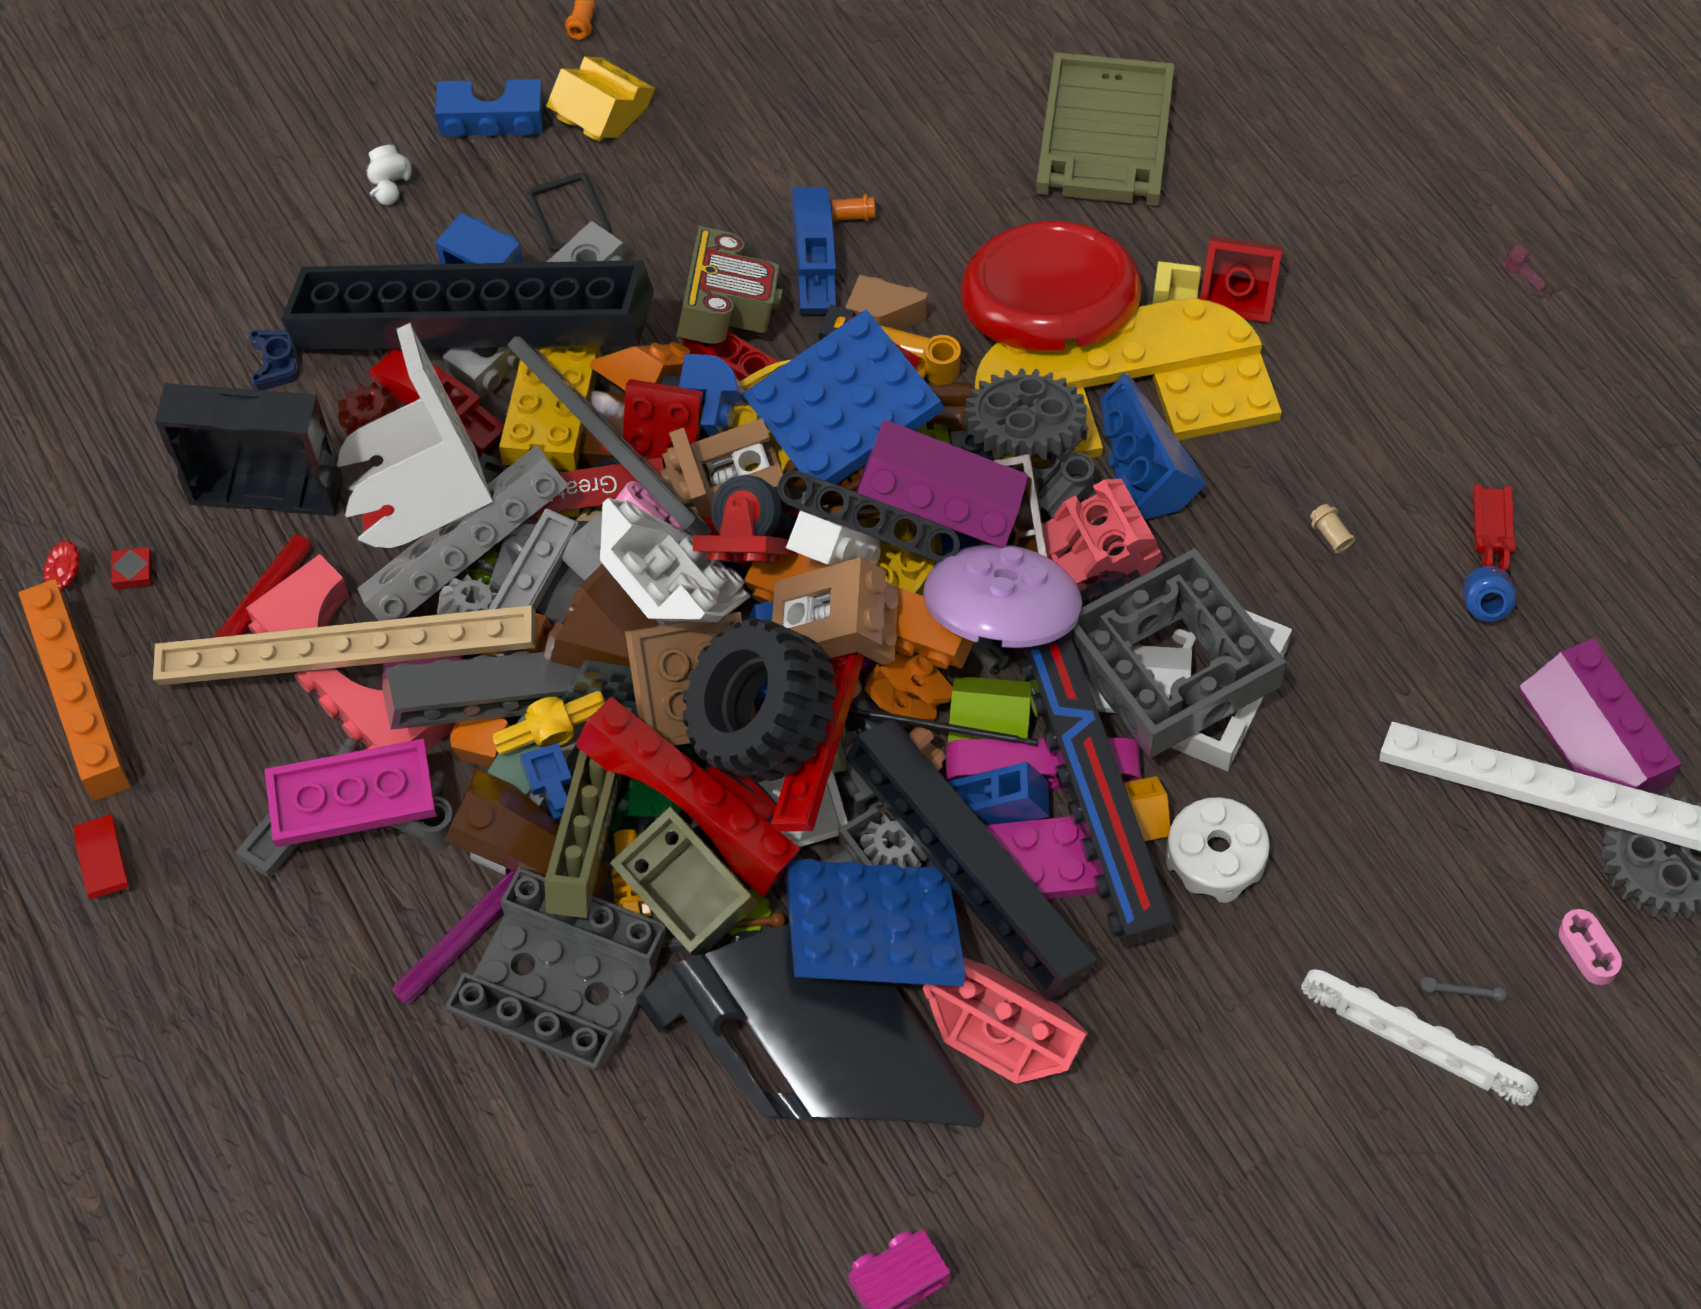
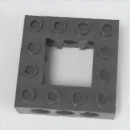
[1070,548,1286,759]

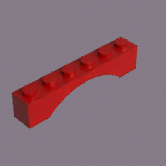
[576,697,801,898]

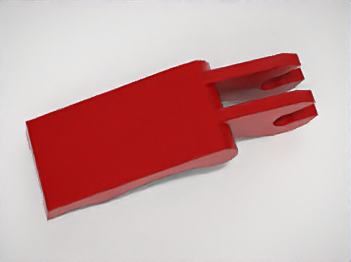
[1473,484,1516,572]

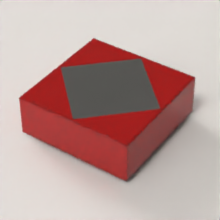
[111,547,152,590]

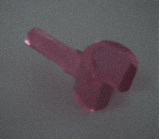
[1504,244,1547,291]

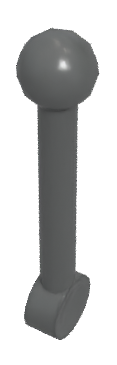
[1420,977,1508,1003]

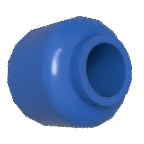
[1463,566,1516,622]

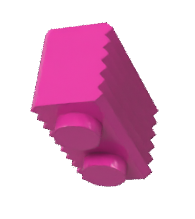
[848,1229,950,1309]

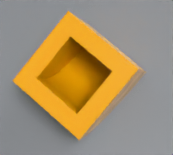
[1124,776,1170,841]

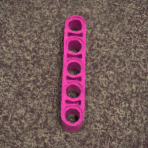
[945,738,1141,790]

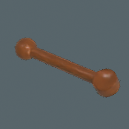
[734,912,786,928]

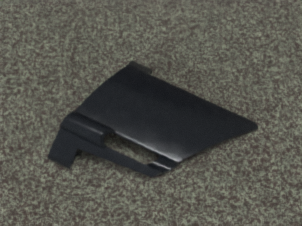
[636,923,984,1128]

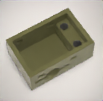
[610,807,760,956]

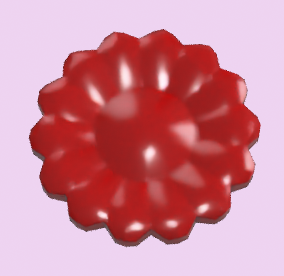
[43,541,80,591]

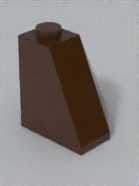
[544,563,659,683]

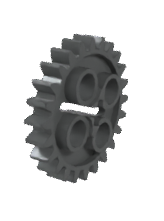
[964,368,1087,460]
[1601,793,1701,920]

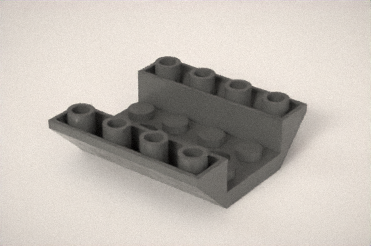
[444,867,667,1071]

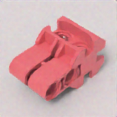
[1043,479,1163,585]

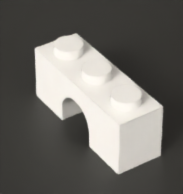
[786,511,881,565]

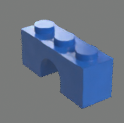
[435,79,545,137]

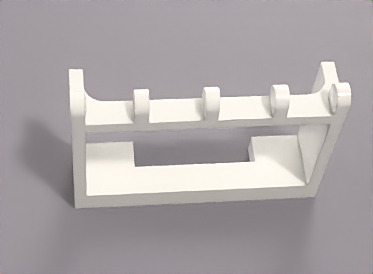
[1171,610,1292,771]

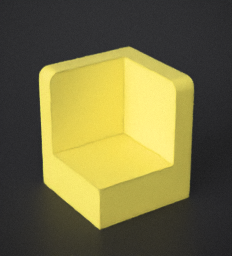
[1153,261,1201,304]

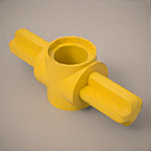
[492,691,605,755]

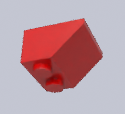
[1200,235,1282,323]

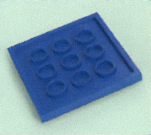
[742,309,945,484]
[785,859,966,986]

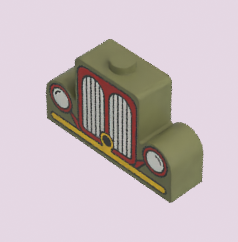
[677,226,782,344]

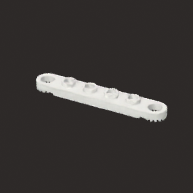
[1301,970,1539,1106]

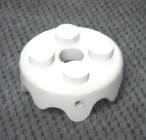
[1166,797,1270,903]

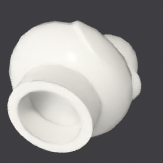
[367,145,412,205]

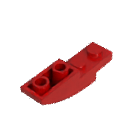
[368,349,504,457]

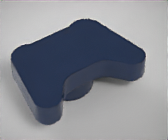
[248,330,299,390]

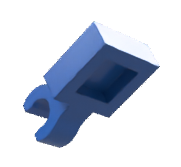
[520,743,572,820]

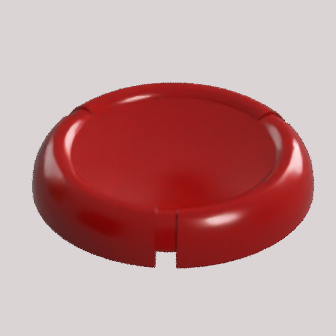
[961,221,1142,351]

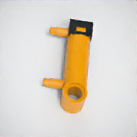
[819,304,961,385]

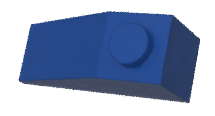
[947,761,1049,825]

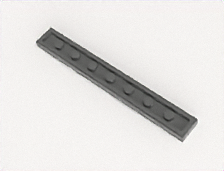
[507,336,712,535]

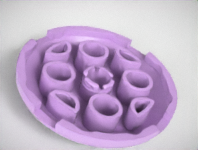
[923,544,1082,648]

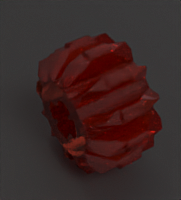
[337,381,400,436]

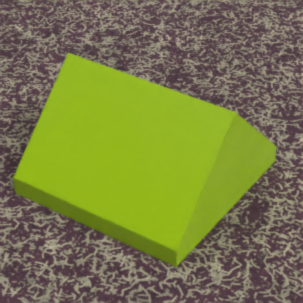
[948,676,1032,743]

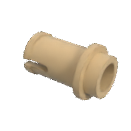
[1310,504,1355,553]

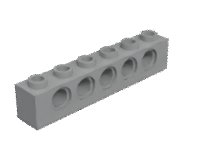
[443,221,626,399]
[357,445,569,621]

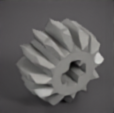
[437,574,498,615]
[860,813,928,869]

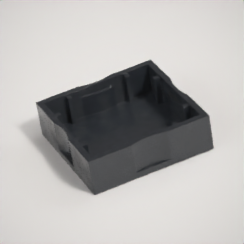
[155,383,344,516]

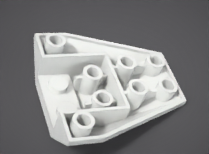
[600,498,751,622]

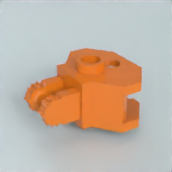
[864,650,953,721]

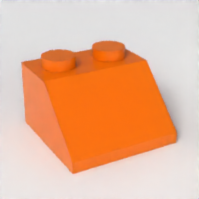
[589,342,691,390]

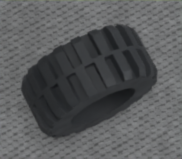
[682,618,837,782]

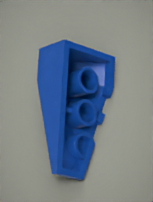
[1100,373,1206,520]

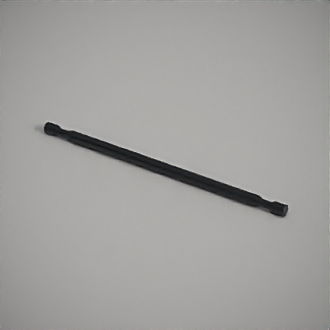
[849,707,1038,747]

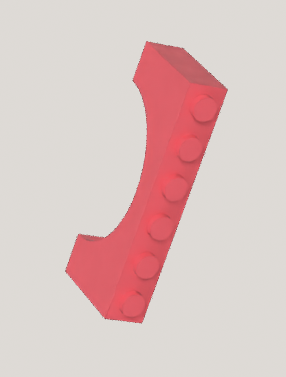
[246,554,460,751]

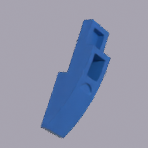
[791,187,836,314]

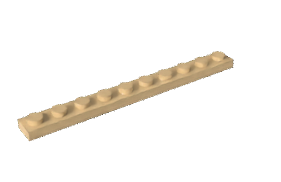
[153,605,536,685]

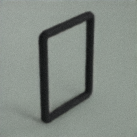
[526,173,611,252]

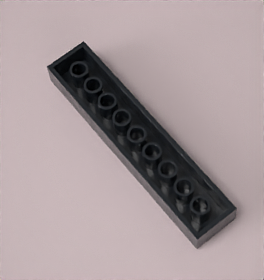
[281,260,654,349]

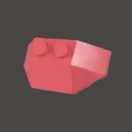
[923,957,1088,1084]

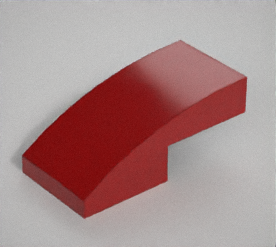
[73,814,129,899]

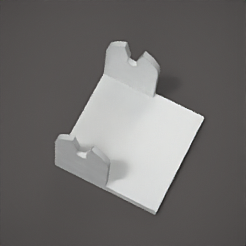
[336,323,493,548]

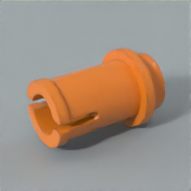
[565,0,596,40]
[832,194,876,222]

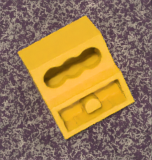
[546,57,655,141]

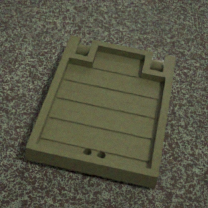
[1036,52,1174,206]

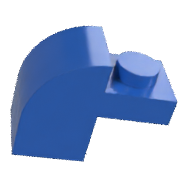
[679,354,747,437]

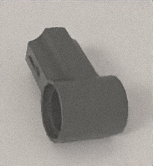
[1039,452,1094,524]

